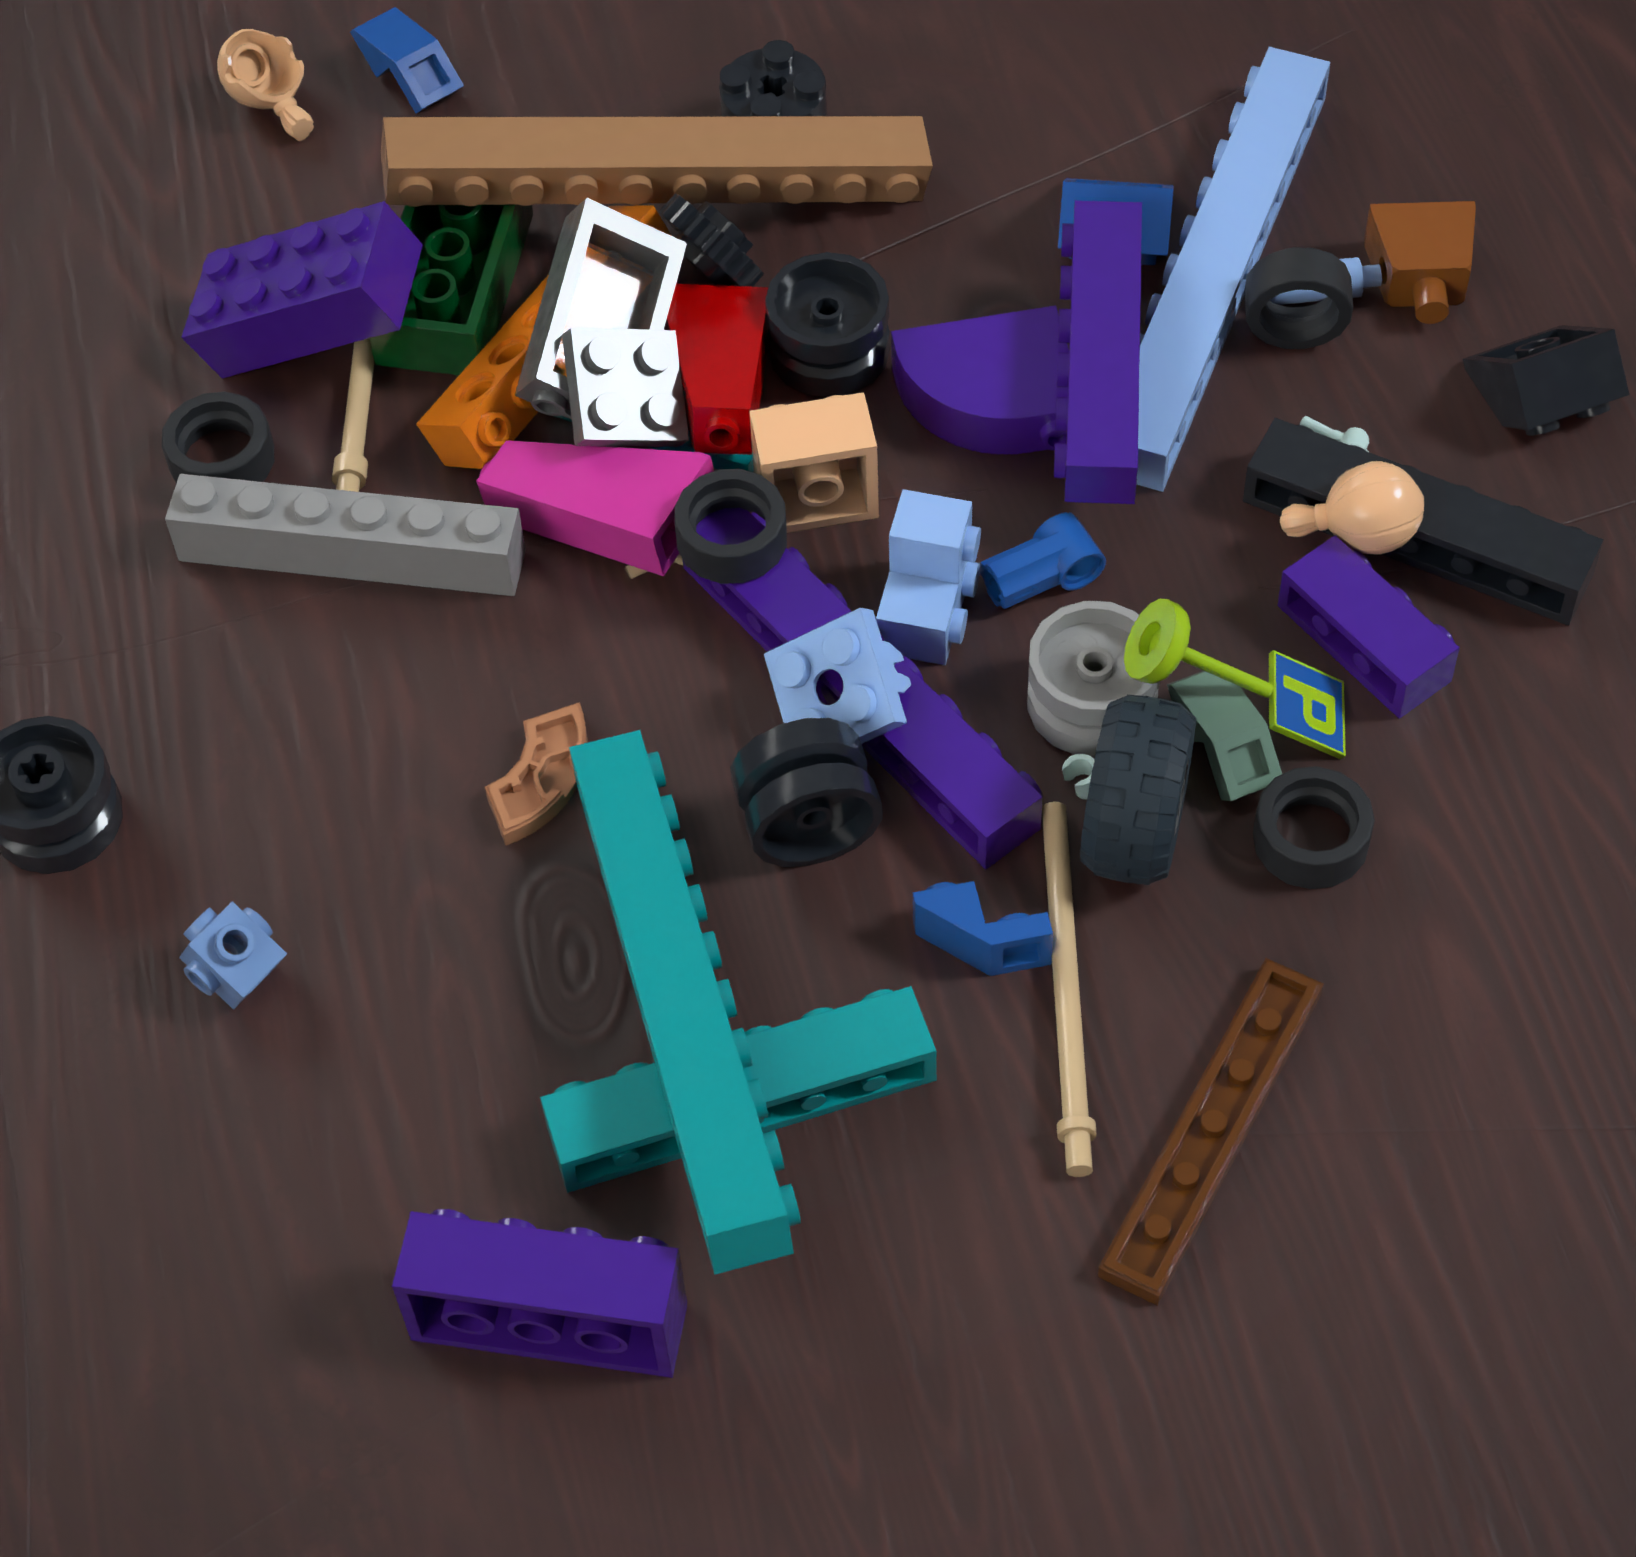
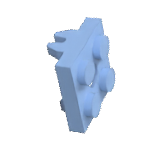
[764,608,911,744]

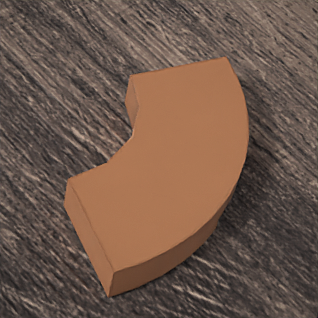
[485,702,588,846]

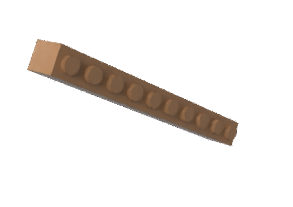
[381,116,933,207]

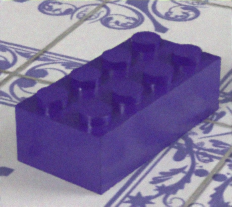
[181,201,423,379]
[392,1209,688,1378]

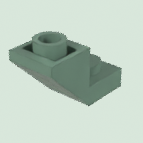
[1167,671,1282,801]

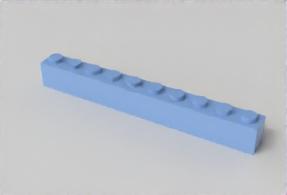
[1136,47,1330,492]

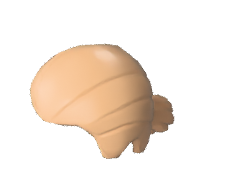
[217,29,314,141]
[1280,461,1424,554]

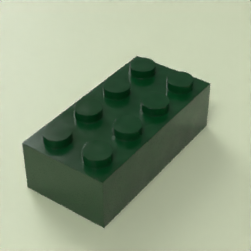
[369,204,533,375]

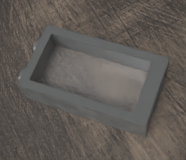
[515,198,687,420]

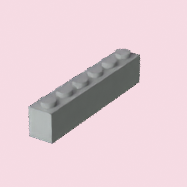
[165,474,526,596]

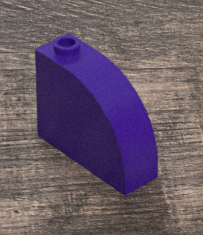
[891,305,1069,454]

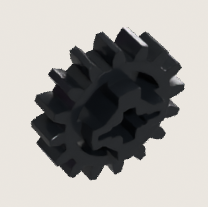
[658,193,764,287]

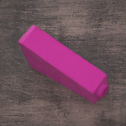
[476,441,714,576]

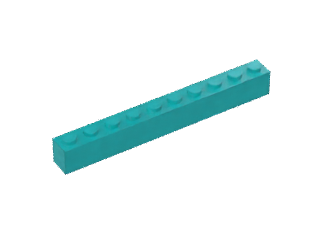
[569,730,801,1275]

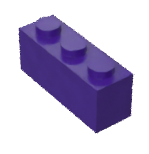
[1277,535,1460,719]

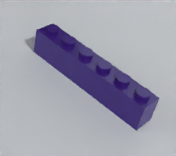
[1054,200,1142,504]

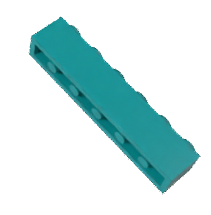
[540,986,937,1193]

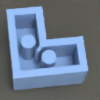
[876,489,981,665]

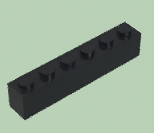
[1243,418,1604,626]

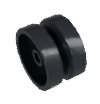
[765,252,890,397]
[0,716,123,874]
[730,718,883,867]

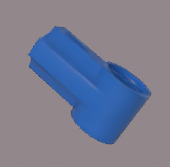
[980,512,1106,609]

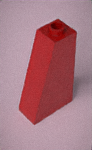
[664,284,769,455]

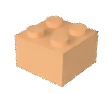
[749,392,879,533]

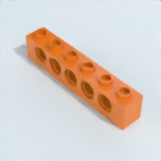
[416,205,672,469]

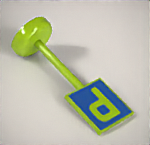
[1124,598,1346,760]

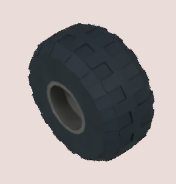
[1080,694,1196,885]

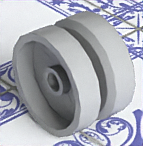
[1027,601,1160,757]

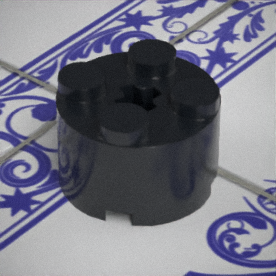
[719,40,827,117]

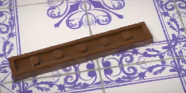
[1097,958,1324,1306]

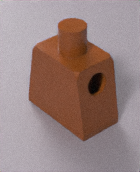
[1364,201,1476,324]

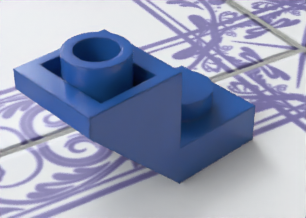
[350,7,464,114]
[913,881,1053,976]

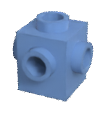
[179,901,287,1010]

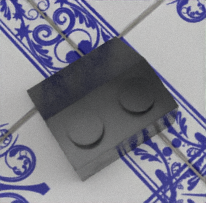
[1462,325,1630,436]

